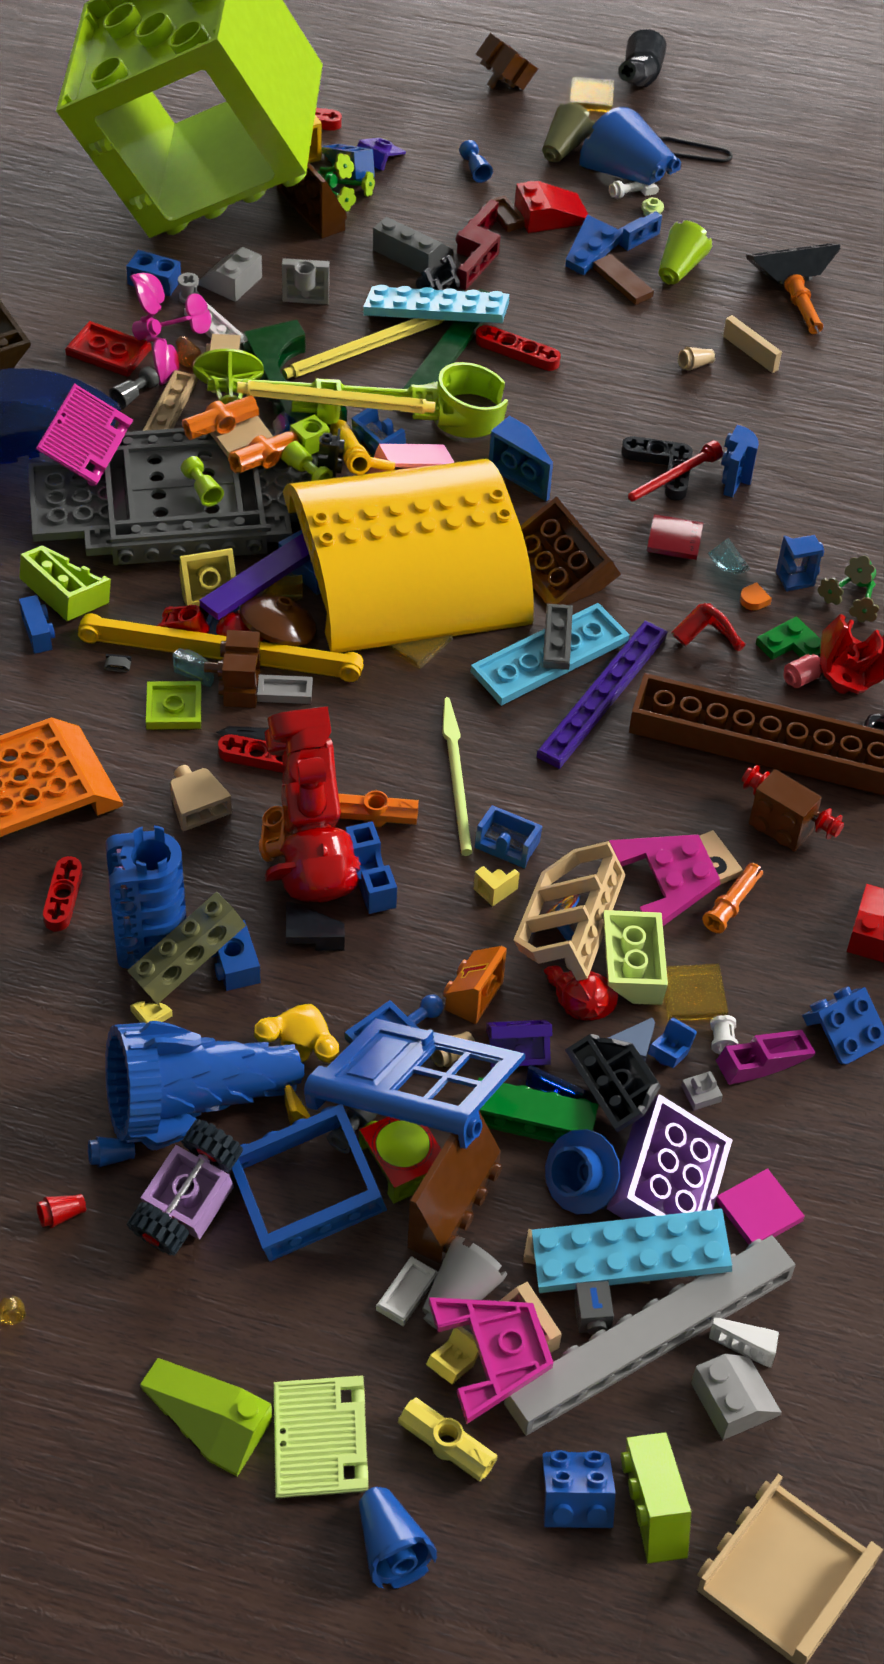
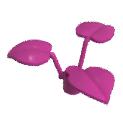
[130,273,211,385]

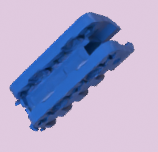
[105,826,186,969]

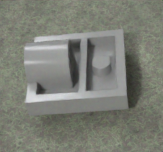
[282,258,329,305]

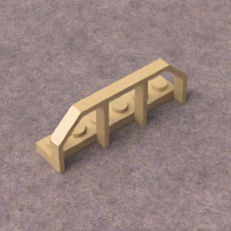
[514,841,626,981]

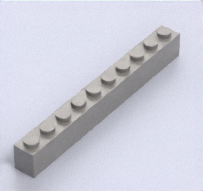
[504,1235,796,1436]

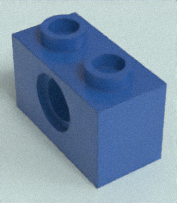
[211,920,261,991]

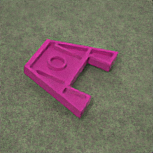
[609,835,720,926]
[428,1297,554,1424]

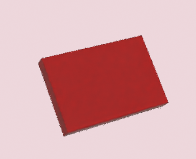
[65,321,152,377]

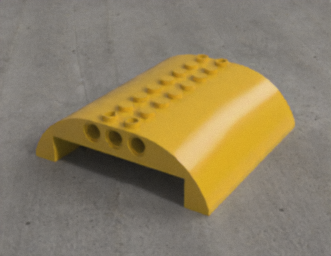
[283,459,534,653]

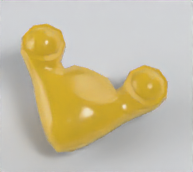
[254,1004,339,1063]

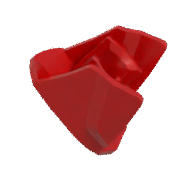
[820,614,884,694]

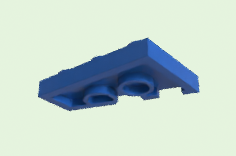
[566,214,623,275]

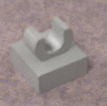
[681,1071,723,1110]

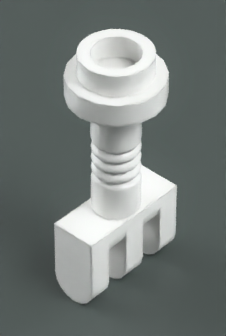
[609,180,659,199]

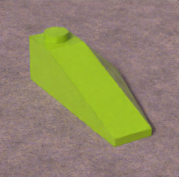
[140,1358,272,1476]

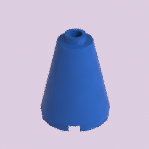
[359,1487,437,1589]

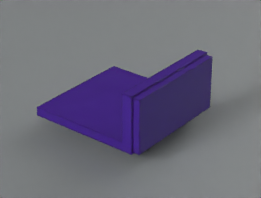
[357,138,406,170]

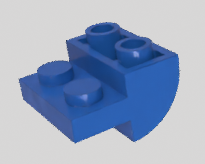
[721,425,759,498]

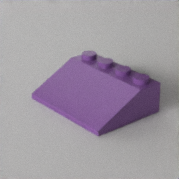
[607,1094,732,1219]

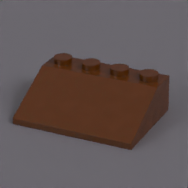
[277,163,347,239]
[520,496,621,605]
[407,1111,502,1264]

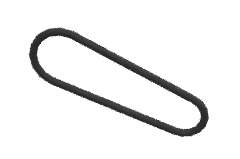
[659,137,733,162]

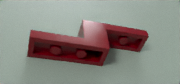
[455,199,500,290]

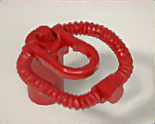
[671,603,746,651]

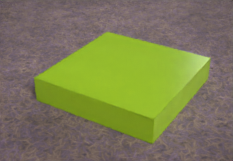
[146,681,202,729]

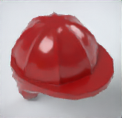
[544,965,618,1020]

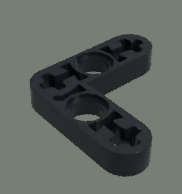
[621,436,693,500]

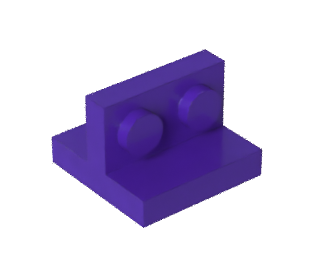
[486,1020,552,1067]

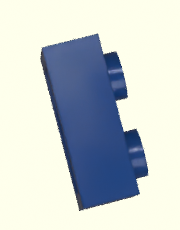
[19,595,55,654]

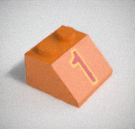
[443,946,507,1024]

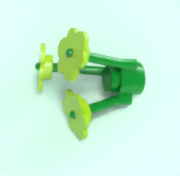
[318,153,375,211]

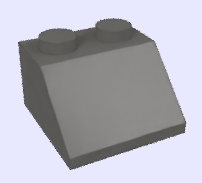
[198,247,262,302]
[691,1354,782,1440]

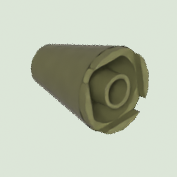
[542,102,595,162]

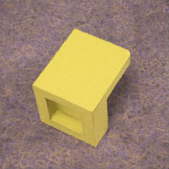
[474,866,520,907]

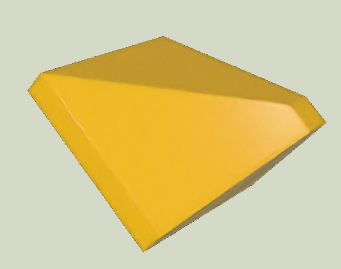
[284,1085,311,1125]

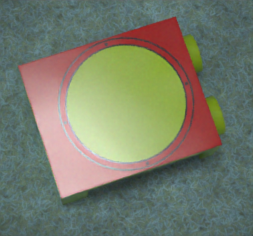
[359,1117,441,1204]

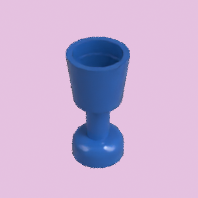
[459,140,493,183]

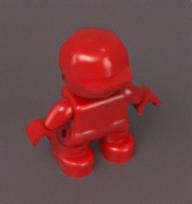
[264,706,361,902]

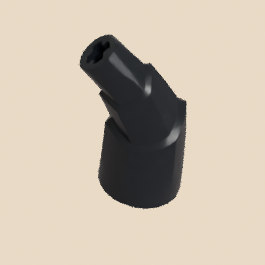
[618,29,667,87]

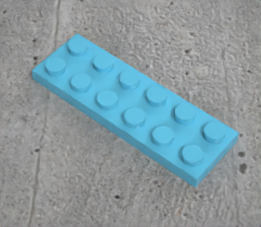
[363,285,509,323]
[470,603,630,706]
[532,1209,732,1293]

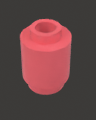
[784,654,823,688]

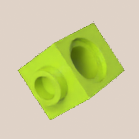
[290,414,330,455]

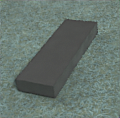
[543,604,573,670]

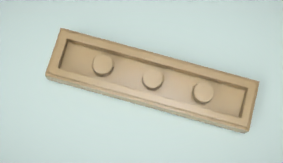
[143,370,197,431]

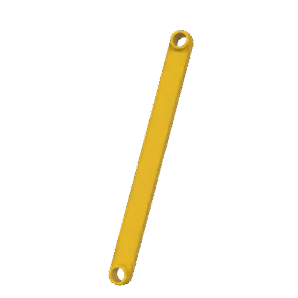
[78,614,364,682]

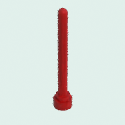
[628,440,723,501]

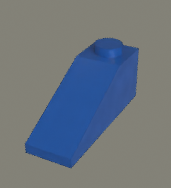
[321,144,375,181]

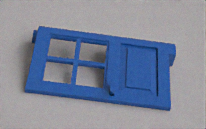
[304,1019,525,1149]

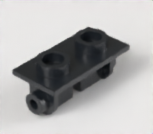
[317,428,345,478]

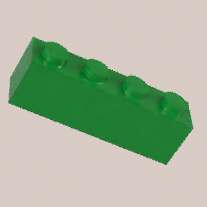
[478,1077,599,1143]

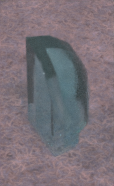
[708,538,751,574]
[173,648,214,688]

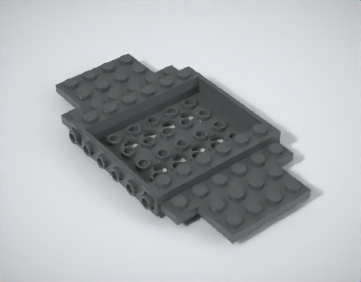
[28,428,333,565]

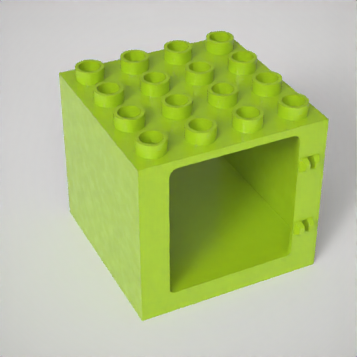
[56,0,323,238]

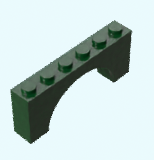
[241,320,347,432]

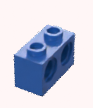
[126,250,181,296]

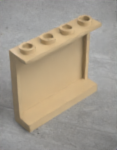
[697,1474,883,1664]

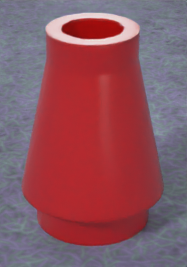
[36,1194,86,1228]

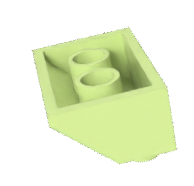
[603,910,668,1005]

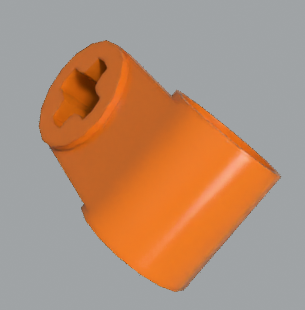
[259,806,292,862]

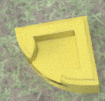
[130,1001,173,1024]

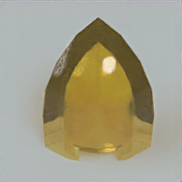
[262,574,303,600]

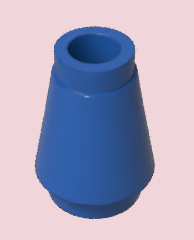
[88,1136,135,1168]

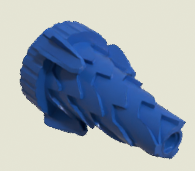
[105,1021,304,1150]

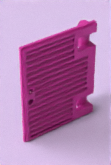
[36,383,133,486]

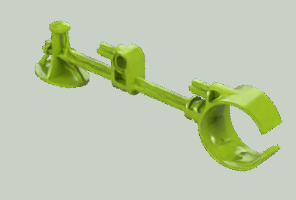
[193,349,508,438]

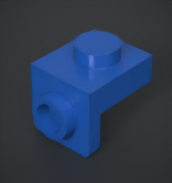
[647,1018,697,1068]

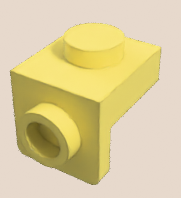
[426,1327,479,1384]

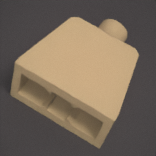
[170,765,232,832]

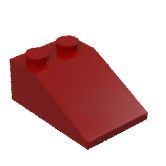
[514,181,589,233]
[846,884,884,963]

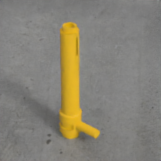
[330,420,395,475]

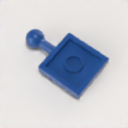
[345,994,444,1044]

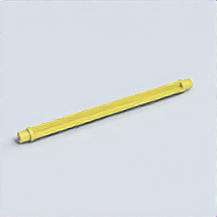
[282,318,444,379]
[237,381,435,414]

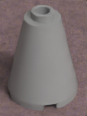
[422,1236,507,1329]

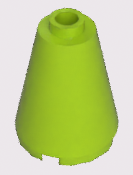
[658,221,712,284]

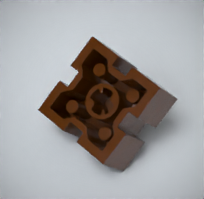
[476,33,538,90]
[204,630,261,708]

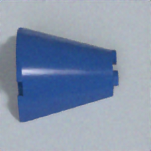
[579,107,681,185]

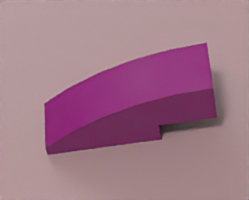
[716,1030,816,1085]

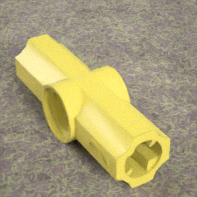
[398,1397,497,1482]

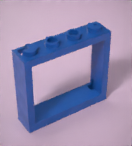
[232,1104,387,1261]

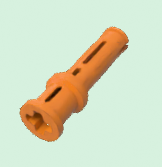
[784,274,823,334]
[702,863,763,933]

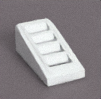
[709,1318,779,1367]

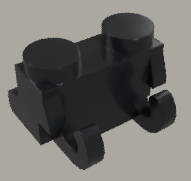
[416,255,460,290]

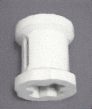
[710,1015,738,1054]

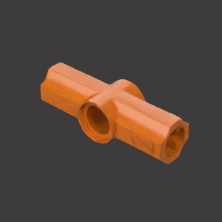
[182,395,259,440]
[228,430,299,474]
[338,791,419,827]

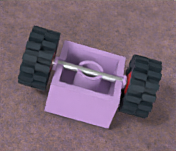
[126,1119,243,1256]

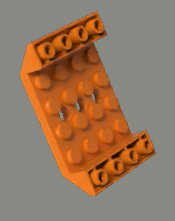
[0,717,123,837]

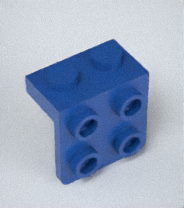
[802,986,884,1065]
[542,1450,615,1528]

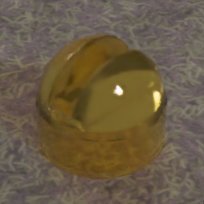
[0,1296,26,1325]

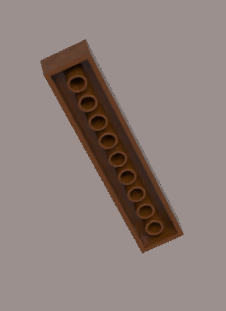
[629,673,884,795]

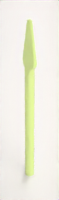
[442,697,472,856]

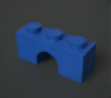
[345,821,397,914]

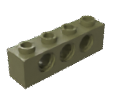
[127,892,246,1004]

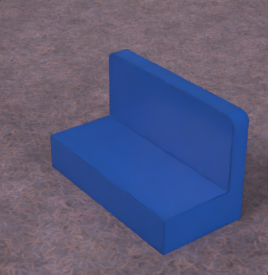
[618,211,662,251]

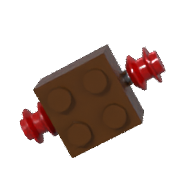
[741,765,844,852]

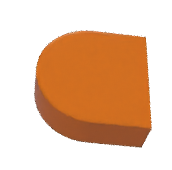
[740,582,772,610]

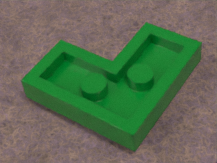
[756,616,821,660]

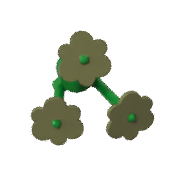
[818,555,879,622]

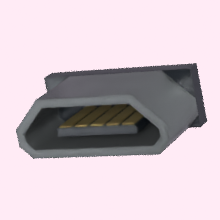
[104,654,132,672]

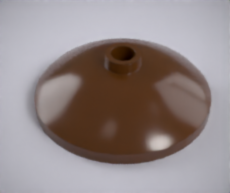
[239,594,317,646]

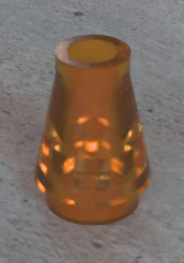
[176,336,201,367]

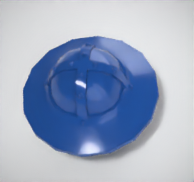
[545,1129,620,1214]

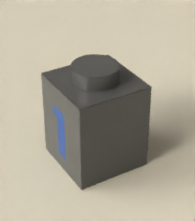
[574,1281,614,1335]

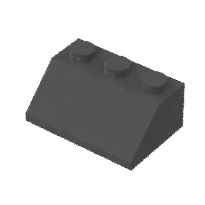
[373,217,454,273]

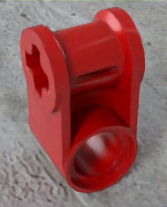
[157,605,210,634]

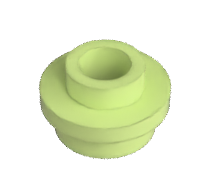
[642,198,664,216]

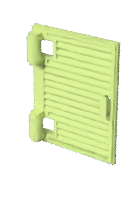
[274,1376,368,1498]

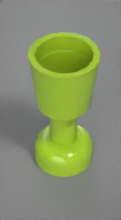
[281,441,333,481]
[181,456,224,507]

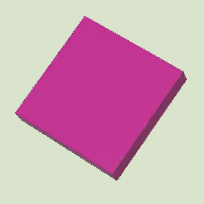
[716,1169,805,1244]

